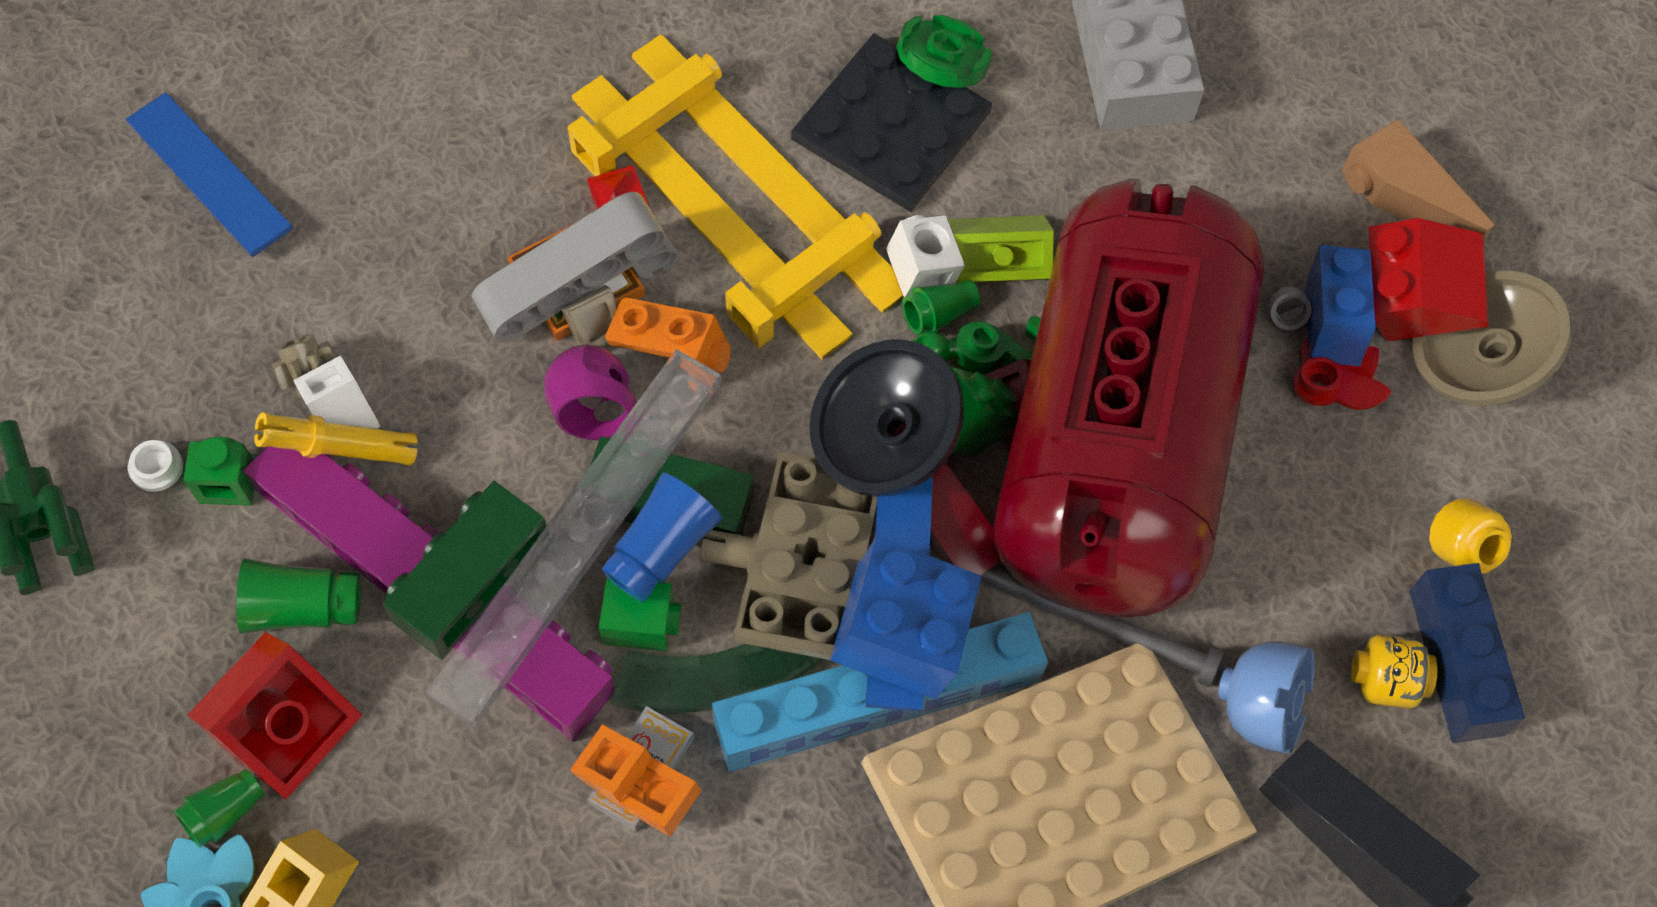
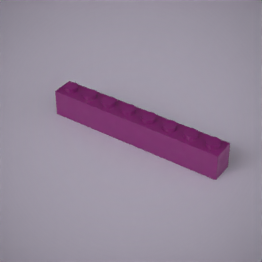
[243,447,616,742]

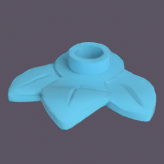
[140,834,255,907]

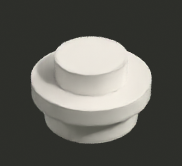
[128,440,183,492]

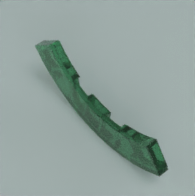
[611,644,825,715]

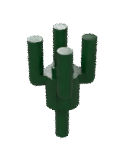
[0,420,95,596]

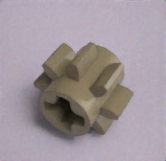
[271,334,336,397]

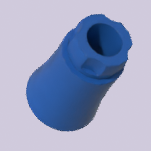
[602,473,723,602]

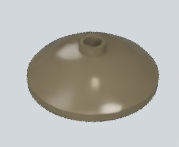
[1412,270,1572,406]

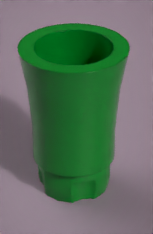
[236,558,361,634]

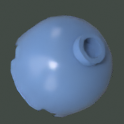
[1219,641,1315,754]

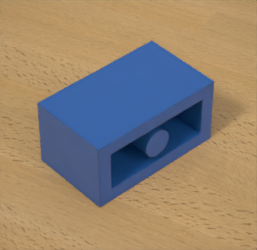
[1306,245,1376,367]

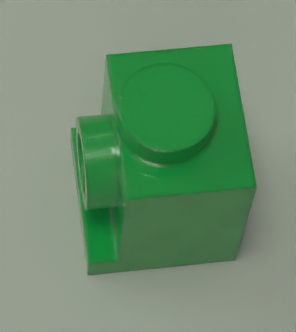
[183,437,258,506]

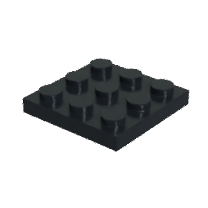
[791,33,992,212]

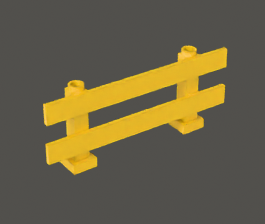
[567,34,904,360]

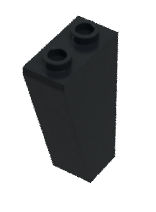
[1259,739,1480,907]

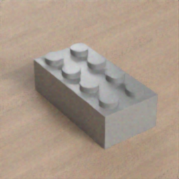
[1072,0,1204,131]

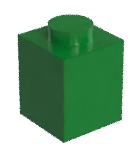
[599,577,682,652]

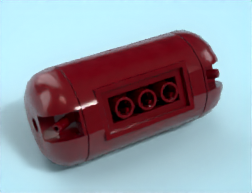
[993,179,1264,618]

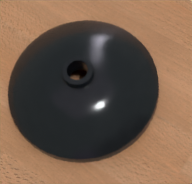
[809,339,964,497]

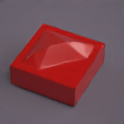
[587,165,649,210]

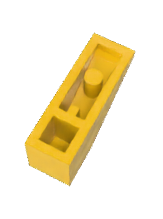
[242,829,359,907]

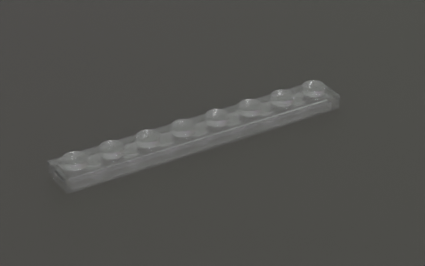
[425,349,721,729]

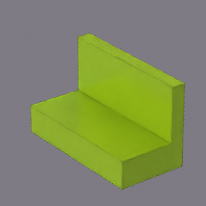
[947,215,1054,283]

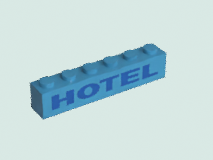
[712,612,1048,772]

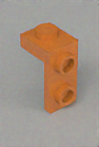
[605,297,731,389]

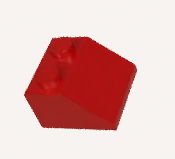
[1368,218,1489,341]
[187,632,363,800]

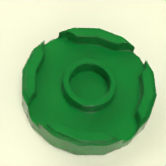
[896,15,992,88]

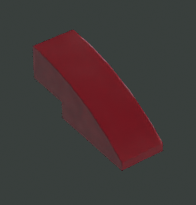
[895,423,1001,575]

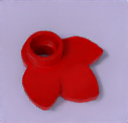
[1293,337,1391,410]

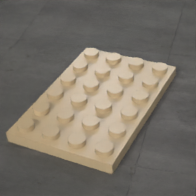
[861,643,1257,907]

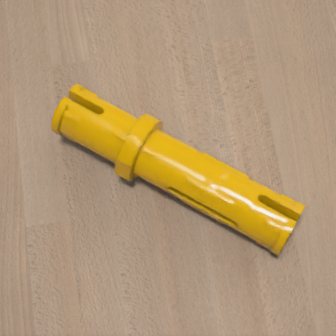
[254,412,418,466]

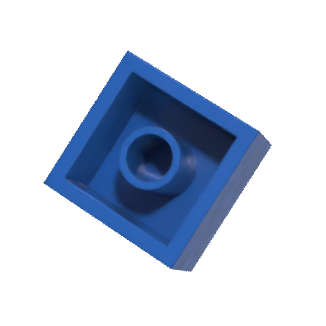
[830,536,982,699]

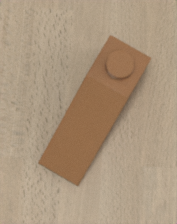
[1342,119,1495,241]

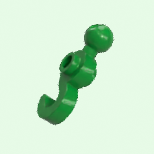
[913,316,1041,375]

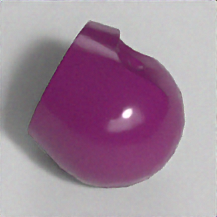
[544,344,638,441]

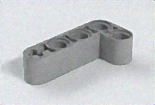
[472,192,678,342]

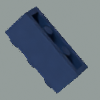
[1409,563,1525,744]

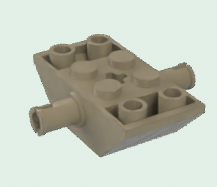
[700,451,877,660]

